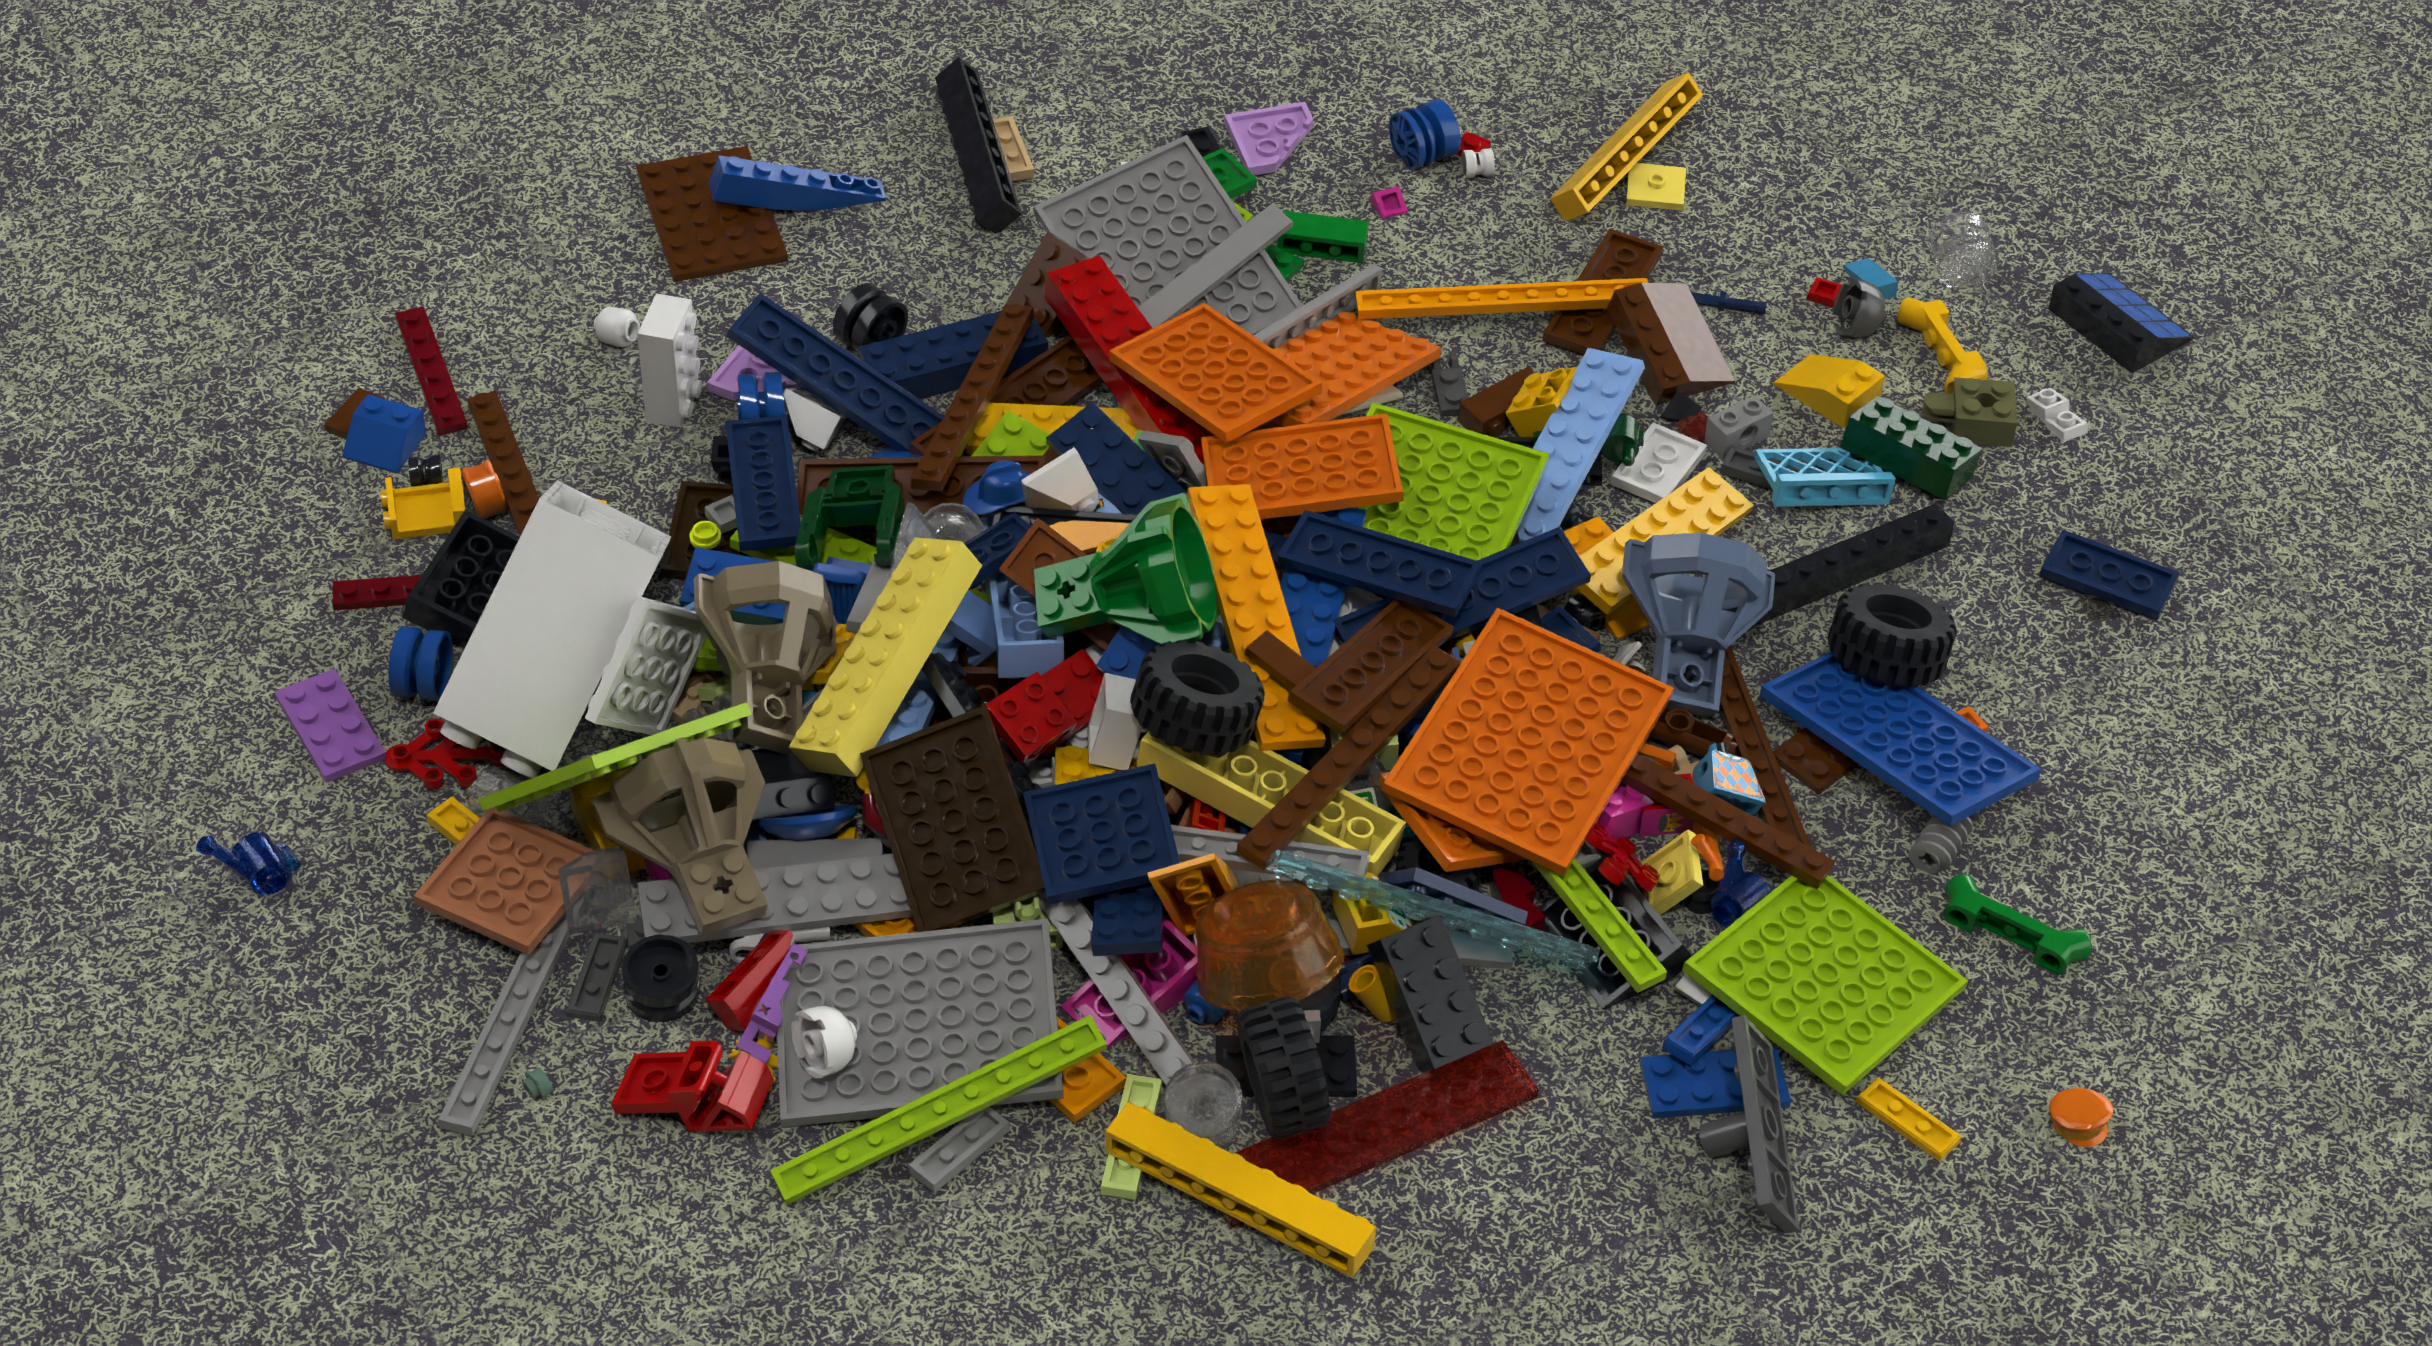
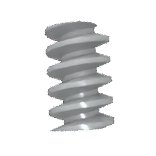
[1909,815,1973,875]

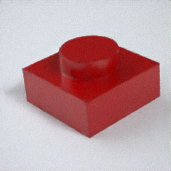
[1456,131,1491,156]

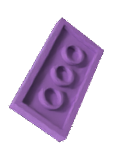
[274,669,386,783]

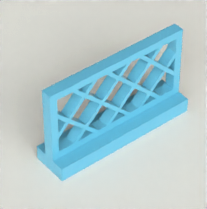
[1754,448,1896,507]

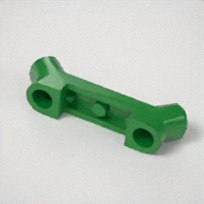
[1943,874,2092,975]

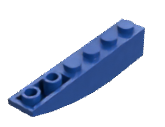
[708,155,887,211]

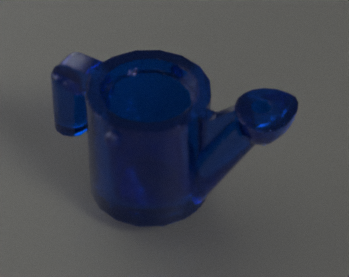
[196,832,301,895]
[1711,839,1772,928]

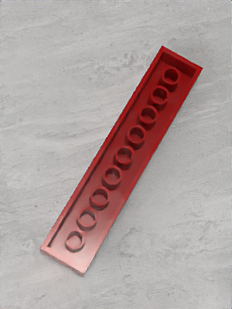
[1044,255,1215,465]

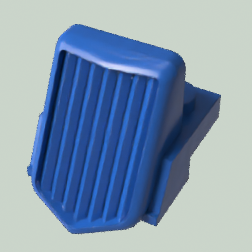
[813,556,872,624]

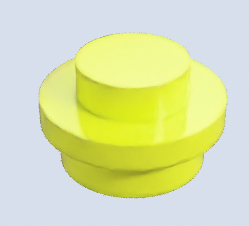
[690,521,721,549]

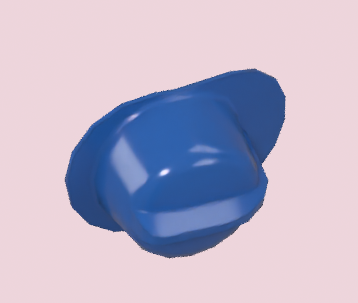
[963,460,1030,515]

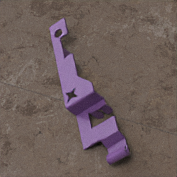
[736,943,808,1063]

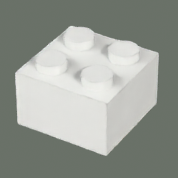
[1088,673,1147,770]

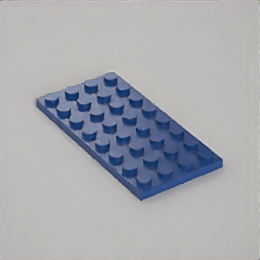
[1760,652,2041,826]

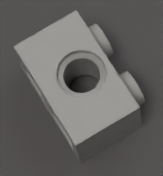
[1704,395,1774,459]

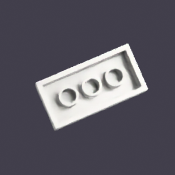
[637,293,702,428]

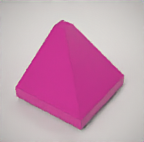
[1368,186,1408,219]

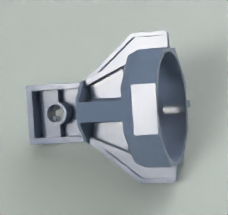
[1621,532,1775,718]

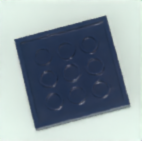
[1023,764,1180,905]

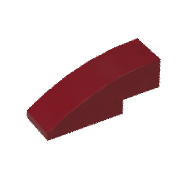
[1487,862,1546,947]

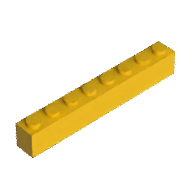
[1550,72,1703,221]
[1105,1101,1376,1278]

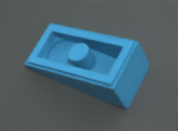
[1843,258,1898,299]

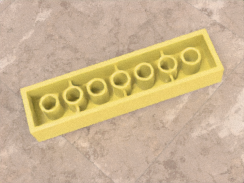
[789,537,982,777]
[1136,731,1406,877]

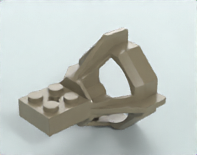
[694,561,837,755]
[592,737,768,936]

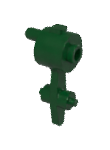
[1532,414,1644,467]

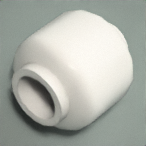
[594,306,640,347]

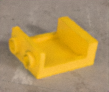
[380,467,466,540]

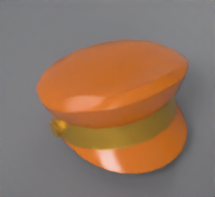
[2049,1088,2113,1147]

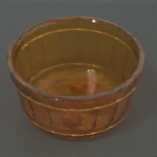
[1195,880,1345,1011]

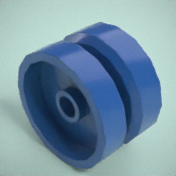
[736,371,785,420]
[388,626,453,702]

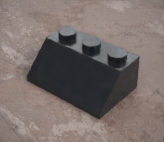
[733,748,835,820]

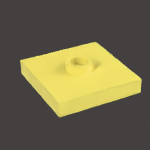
[1626,163,1686,211]
[1641,830,1703,916]

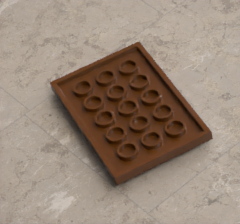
[636,146,788,282]

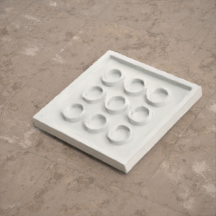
[585,596,707,735]

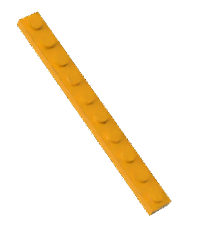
[1355,278,1648,319]

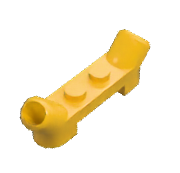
[1897,297,1988,394]

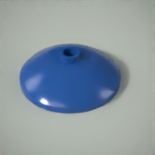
[757,805,857,840]

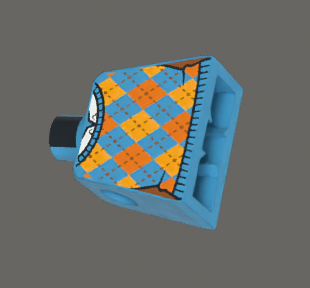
[1693,743,1766,816]

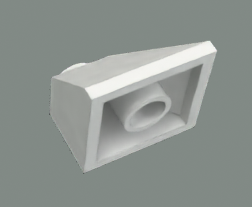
[783,388,847,452]
[1021,447,1100,512]

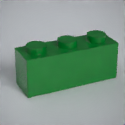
[1277,210,1369,264]

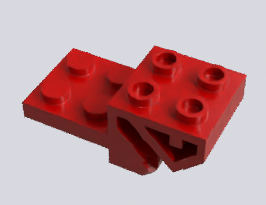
[986,649,1104,764]
[611,1040,774,1132]

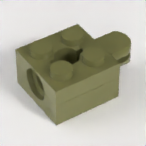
[1922,377,2017,447]

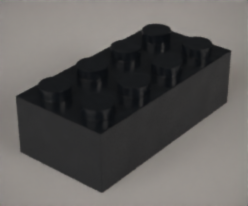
[1367,915,1494,1073]

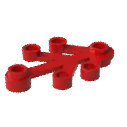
[385,718,506,790]
[1585,822,1661,892]

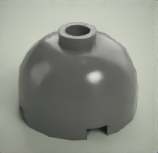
[1832,278,1887,338]

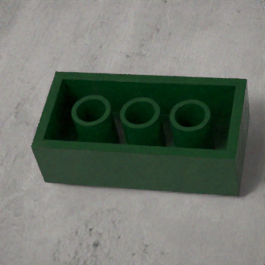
[1840,396,1983,500]

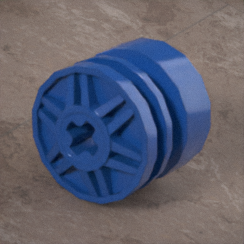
[1389,98,1461,170]

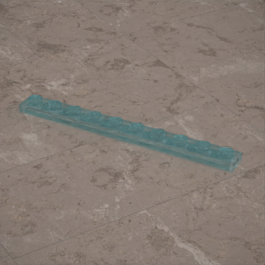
[1266,850,1600,970]

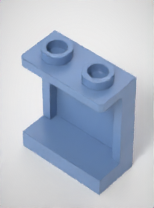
[945,590,996,667]

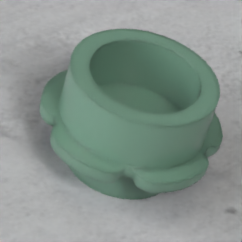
[522,1067,554,1101]

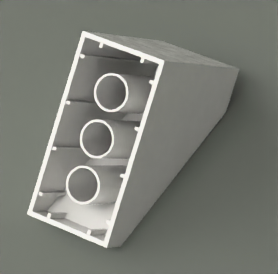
[433,480,671,778]

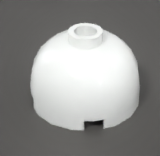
[791,1006,857,1079]

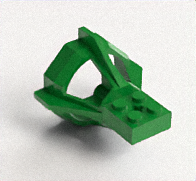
[1034,493,1219,645]

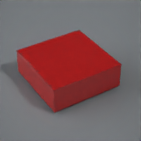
[1806,277,1842,308]

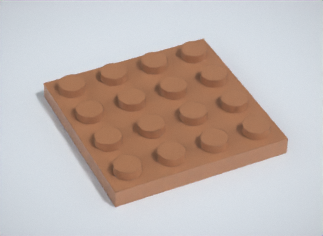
[413,807,605,955]

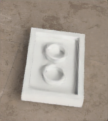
[1611,423,1707,503]

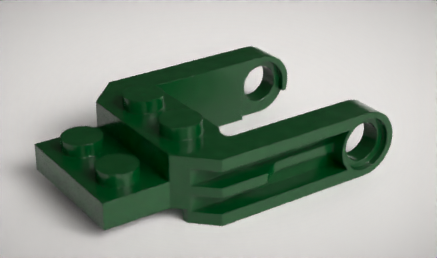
[795,465,907,571]

